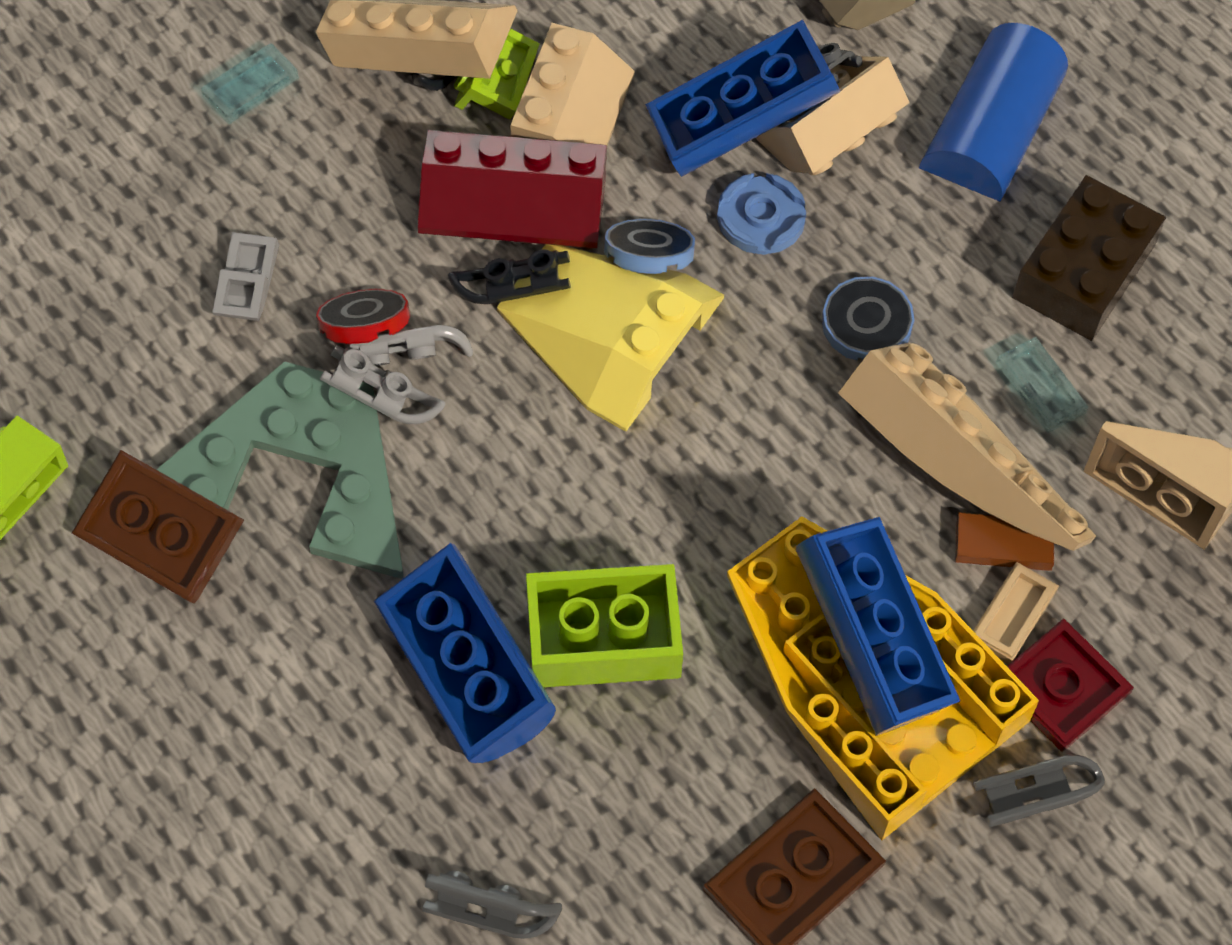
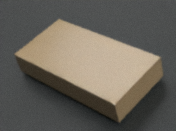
[973,562,1059,665]

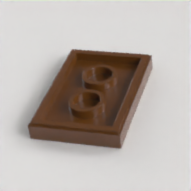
[72,450,244,604]
[703,788,886,945]

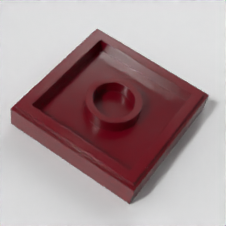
[1007,618,1134,753]

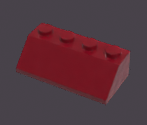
[418,130,607,248]

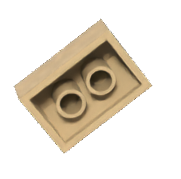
[510,23,635,146]
[755,56,910,175]

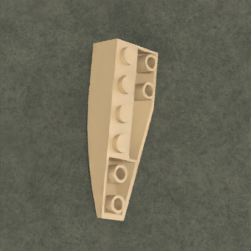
[838,343,1096,551]

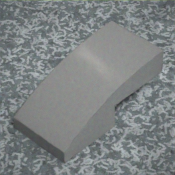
[212,232,279,321]

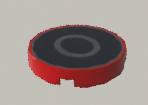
[316,289,410,344]

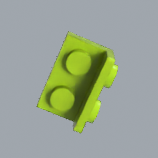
[454,28,540,120]

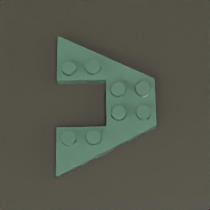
[156,361,404,579]

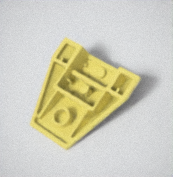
[497,244,724,432]

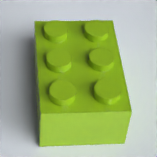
[526,564,683,688]

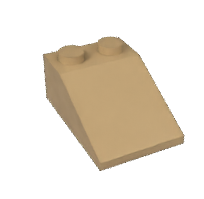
[1083,421,1232,550]

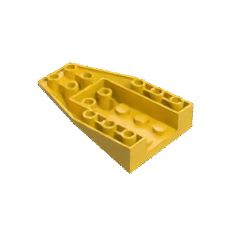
[727,516,1039,840]

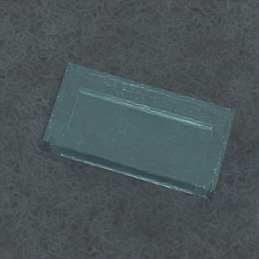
[201,43,299,124]
[996,337,1089,433]

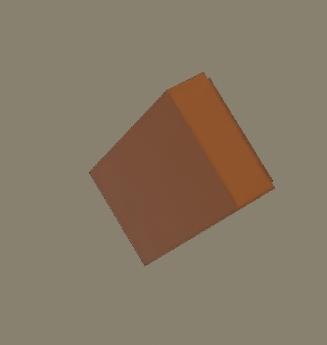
[955,513,1054,571]

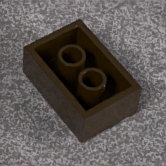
[1012,175,1166,341]

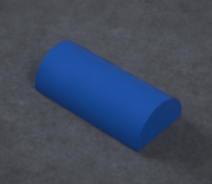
[645,20,841,177]
[919,23,1068,202]
[795,517,960,736]
[374,543,556,763]

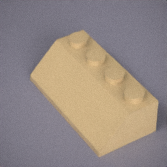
[316,0,517,79]

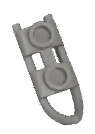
[349,325,473,366]
[320,345,445,424]

